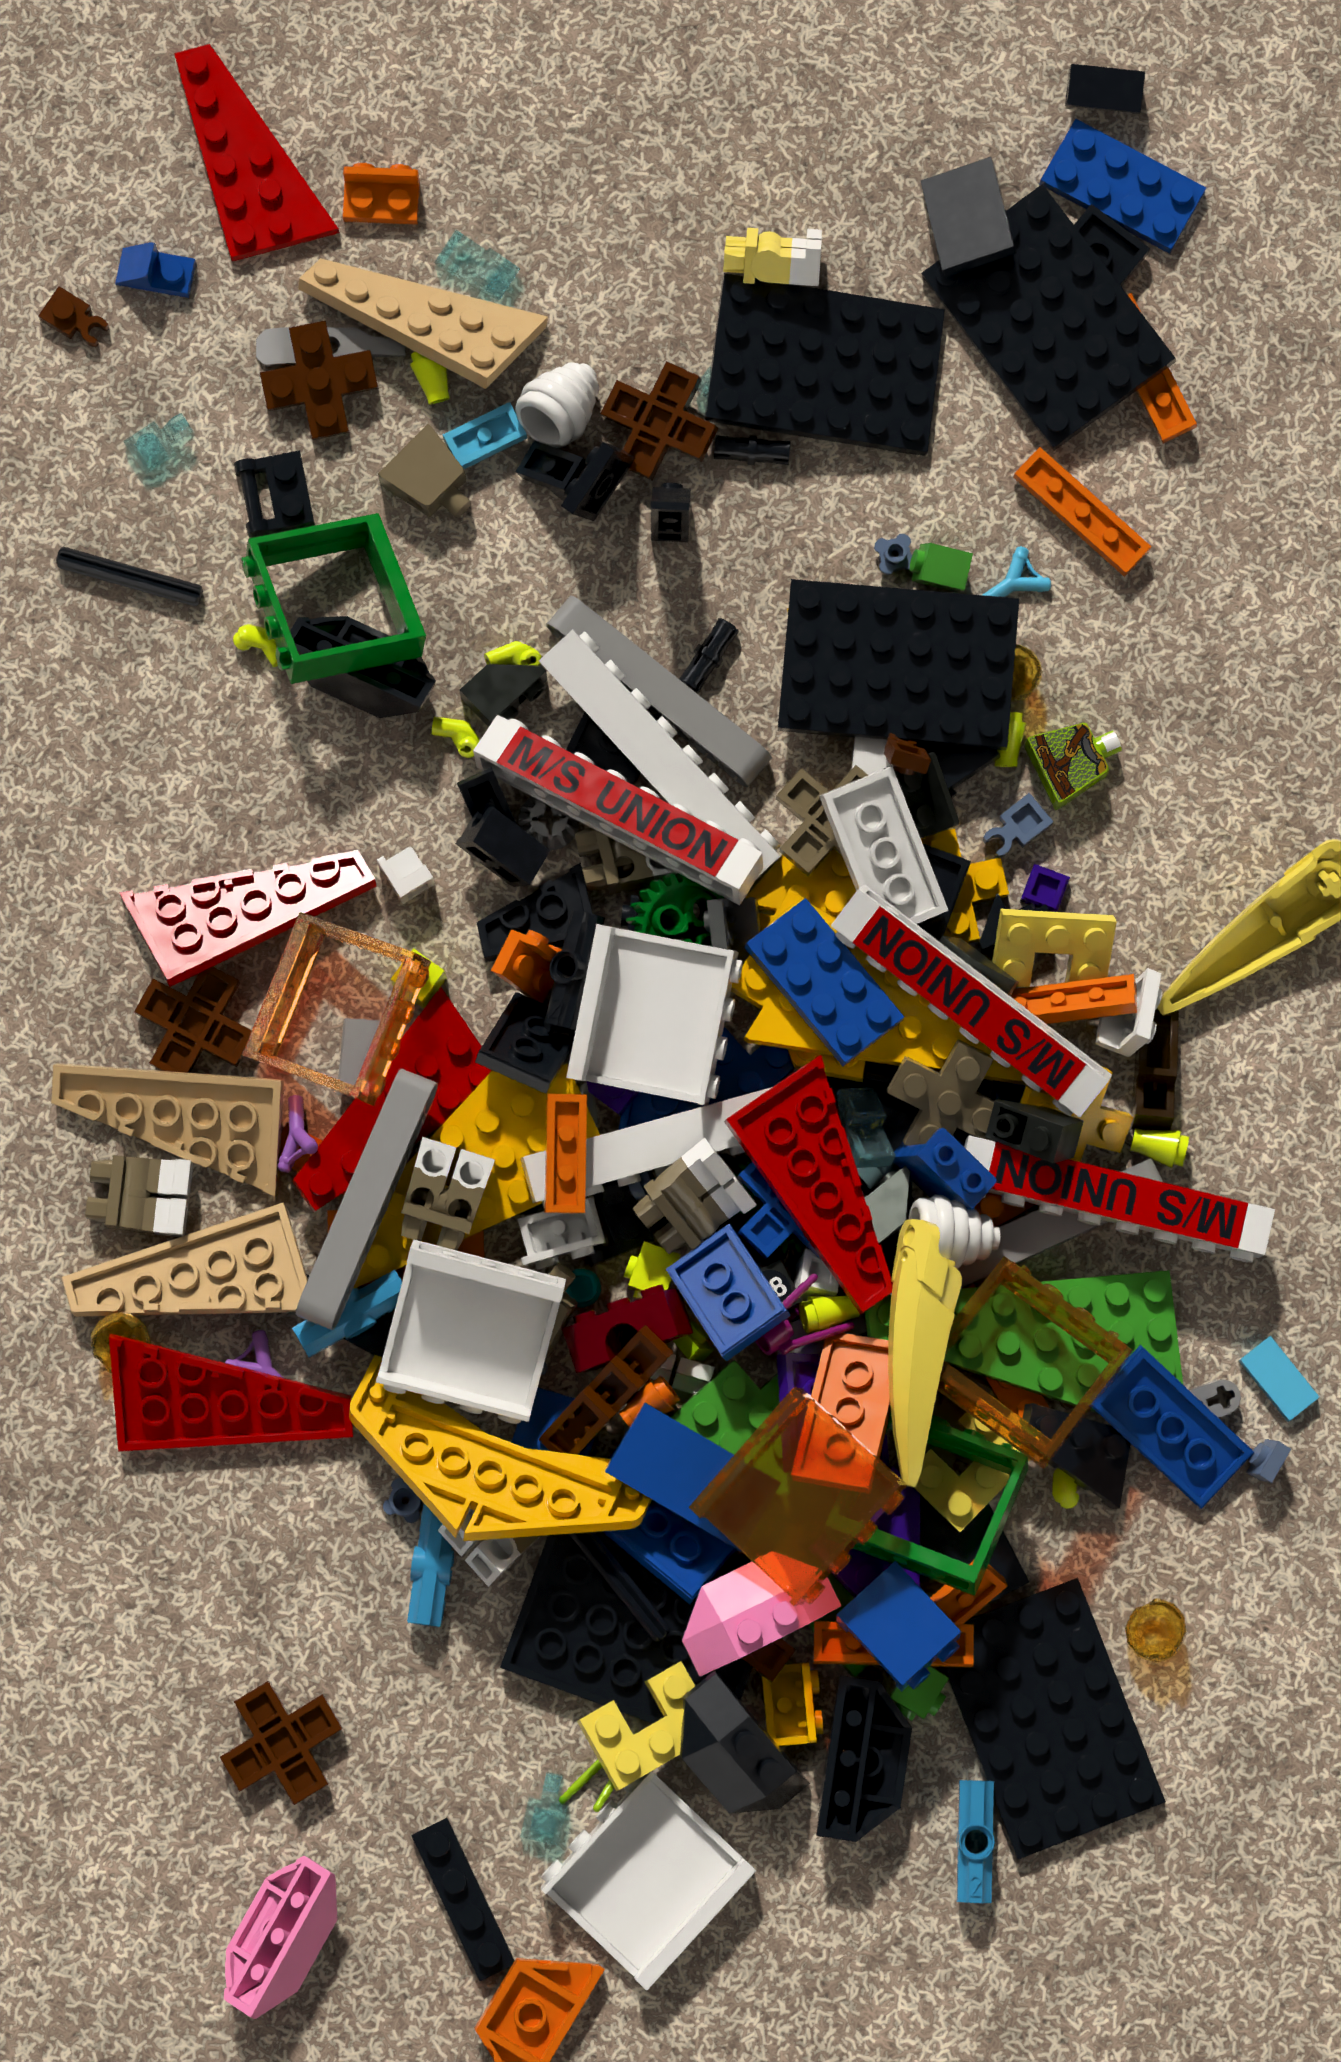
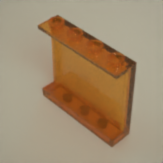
[689,1387,907,1606]

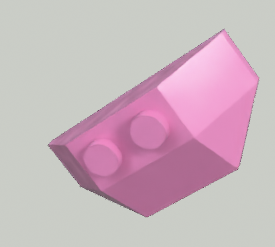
[682,1551,841,1677]
[224,1856,337,2019]

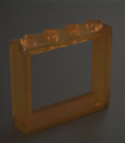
[242,912,431,1106]
[938,1256,1132,1469]

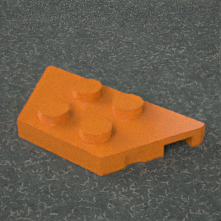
[474,1958,605,2062]

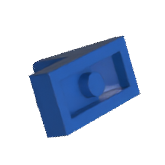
[115,242,196,298]

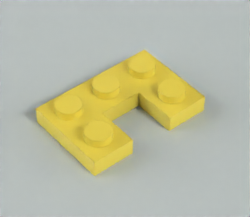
[992,909,1117,987]
[914,1392,1035,1533]
[577,1661,695,1792]

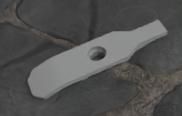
[256,327,406,367]

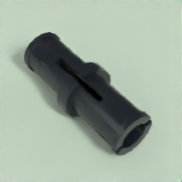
[714,435,791,466]
[679,618,739,694]

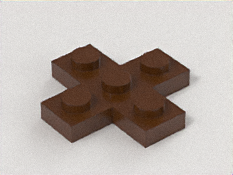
[260,320,379,440]
[600,361,719,481]
[134,967,255,1073]
[220,1681,344,1805]

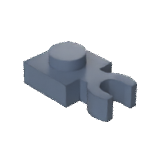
[982,792,1054,858]

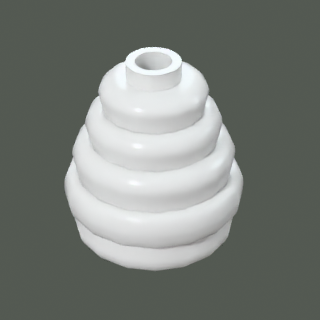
[515,362,599,449]
[908,1195,1000,1269]

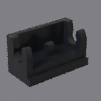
[1065,64,1145,114]
[455,807,550,887]

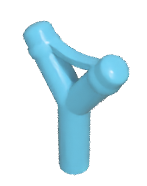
[982,546,1051,597]

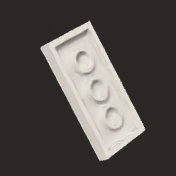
[819,766,949,924]

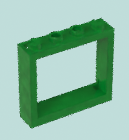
[241,513,426,684]
[825,1412,1028,1596]

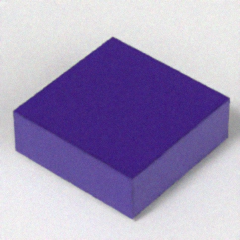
[1020,864,1070,912]

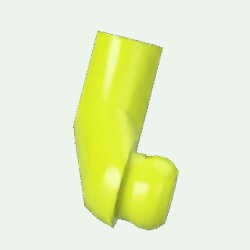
[233,624,278,667]
[484,641,542,666]
[431,716,480,758]
[1052,1468,1079,1509]

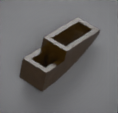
[1131,1008,1179,1130]

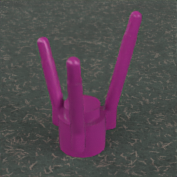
[755,1274,855,1355]

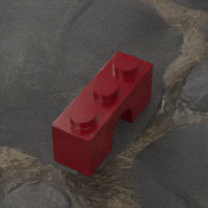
[562,1284,693,1373]

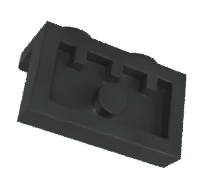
[884,752,959,838]

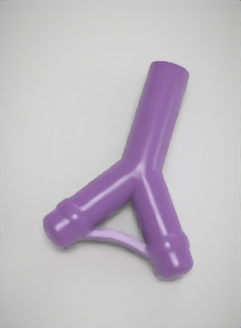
[278,1095,318,1173]
[225,1330,283,1378]

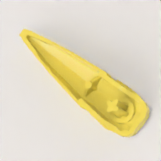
[1157,839,1341,1016]
[888,1219,962,1487]

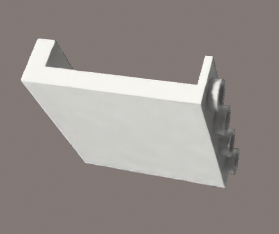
[566,924,743,1105]
[376,1239,566,1424]
[541,1771,756,1990]

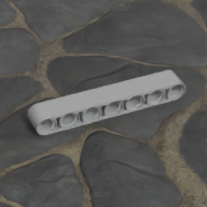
[546,595,772,787]
[296,1069,438,1330]

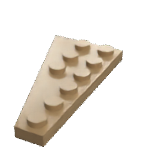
[298,258,548,389]
[51,1063,284,1197]
[62,1202,308,1317]

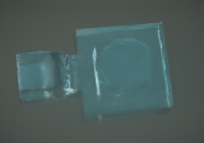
[123,413,193,475]
[520,1772,568,1846]

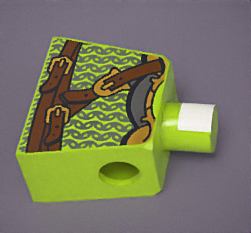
[1024,723,1122,811]

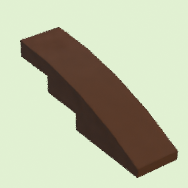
[538,1325,674,1455]

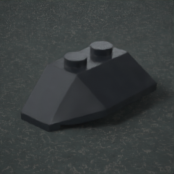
[290,616,436,718]
[680,1671,810,1814]
[816,1675,912,1842]

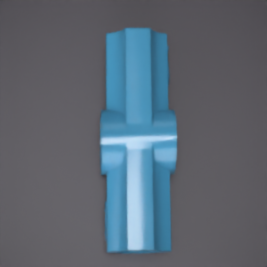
[292,1269,402,1358]
[407,1504,454,1627]
[956,1780,995,1903]

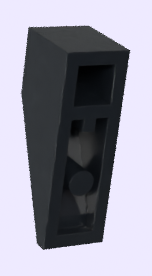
[651,483,691,542]

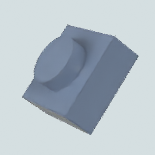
[1246,1439,1291,1483]

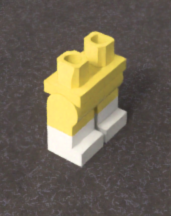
[723,228,822,286]

